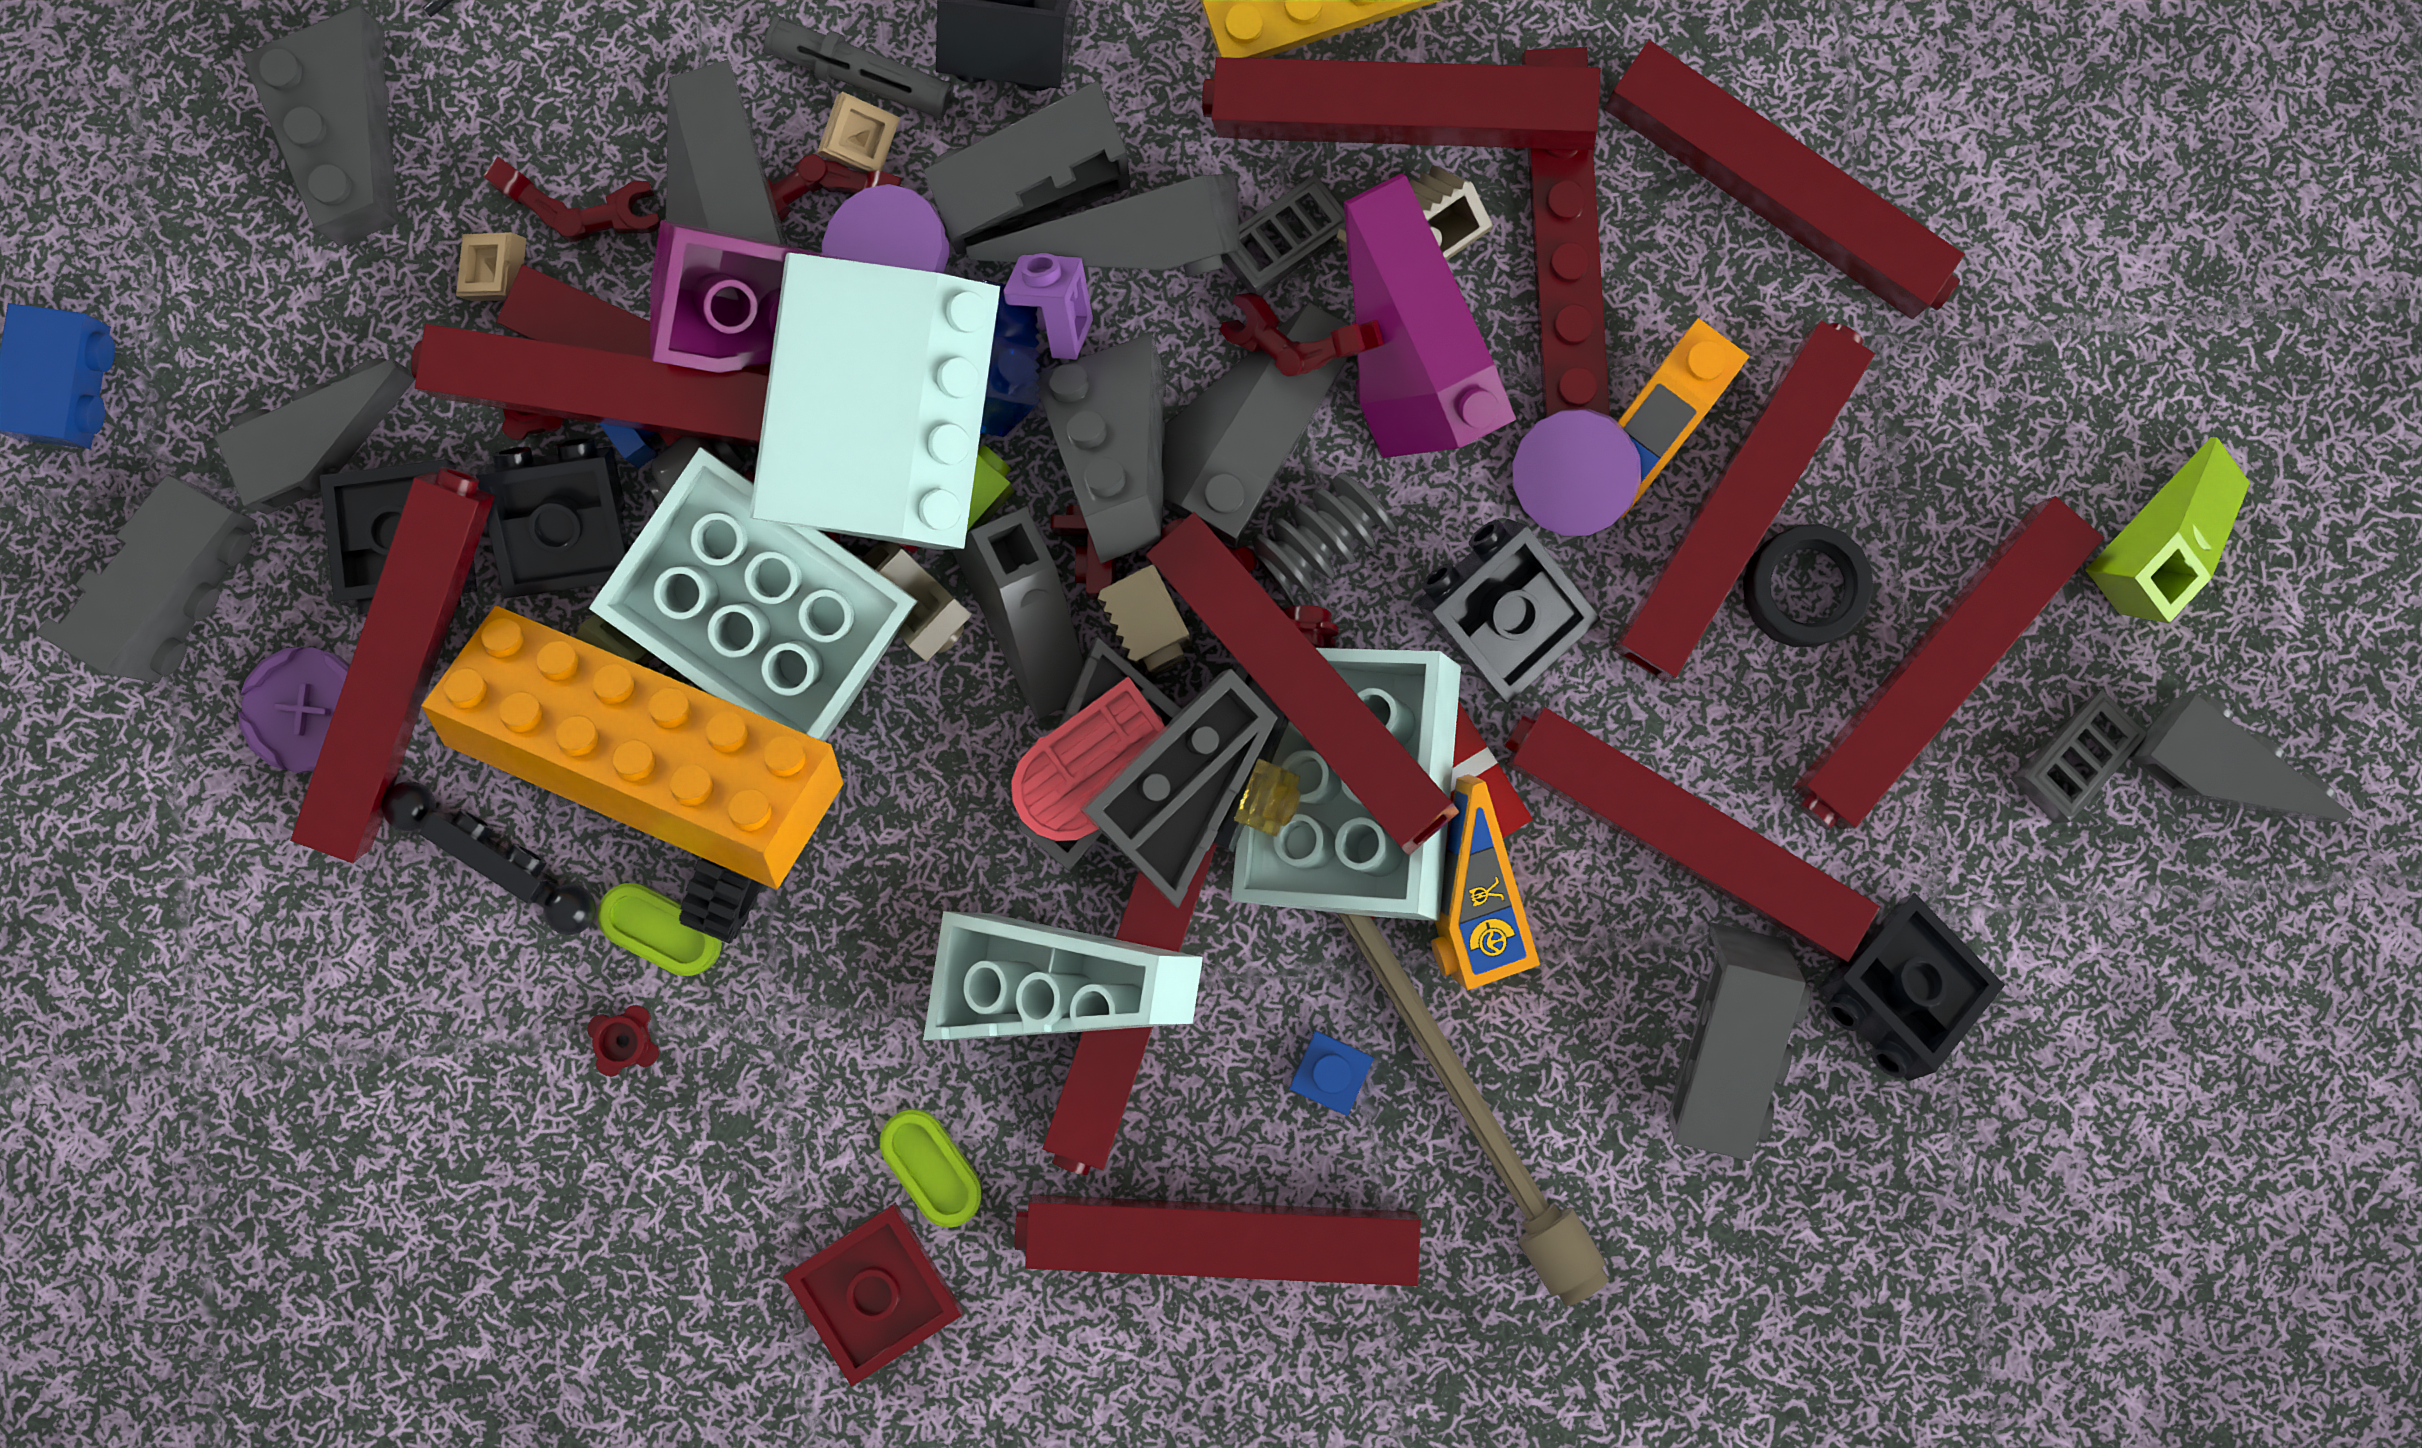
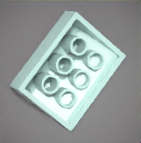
[749,252,1000,550]
[589,447,918,742]
[1231,648,1461,921]

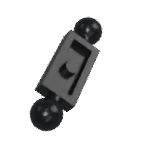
[382,781,596,935]

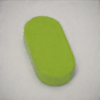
[597,883,722,976]
[879,1108,983,1227]

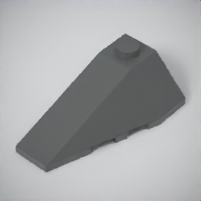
[666,59,789,246]
[966,174,1240,278]
[1161,302,1350,548]

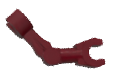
[768,154,905,222]
[483,156,661,242]
[1219,293,1384,377]

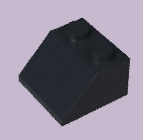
[936,0,1077,91]

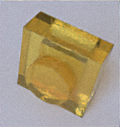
[1234,759,1300,837]

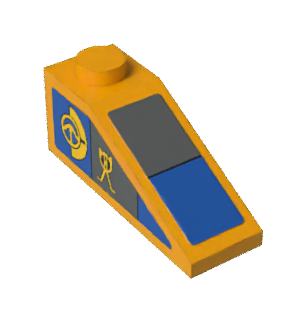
[1617,318,1750,519]
[1431,774,1540,990]

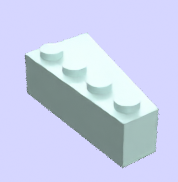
[923,911,1203,1040]

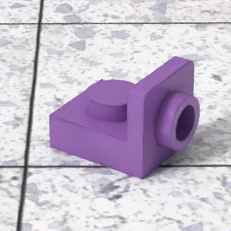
[1004,253,1093,359]

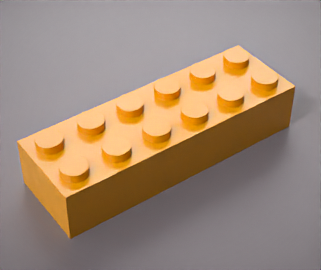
[421,605,844,890]

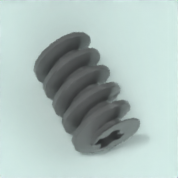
[1252,473,1397,606]

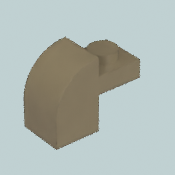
[861,540,972,662]

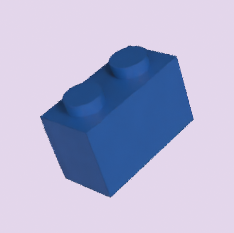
[0,303,115,449]

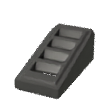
[1221,174,1346,296]
[2010,689,2147,823]

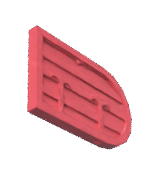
[1011,676,1165,841]

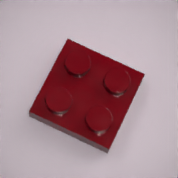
[783,1202,964,1387]

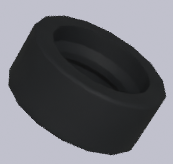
[1743,524,1873,648]

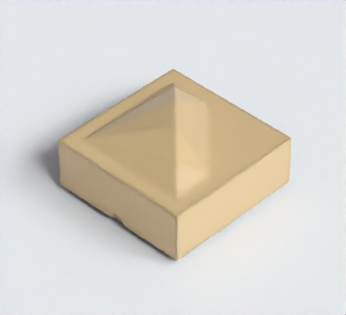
[816,92,900,175]
[456,232,526,301]

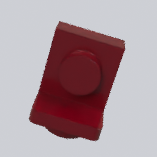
[1050,505,1117,600]

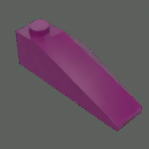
[1344,173,1516,458]
[650,220,865,373]

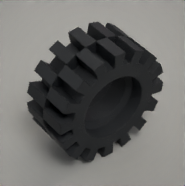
[679,858,764,944]

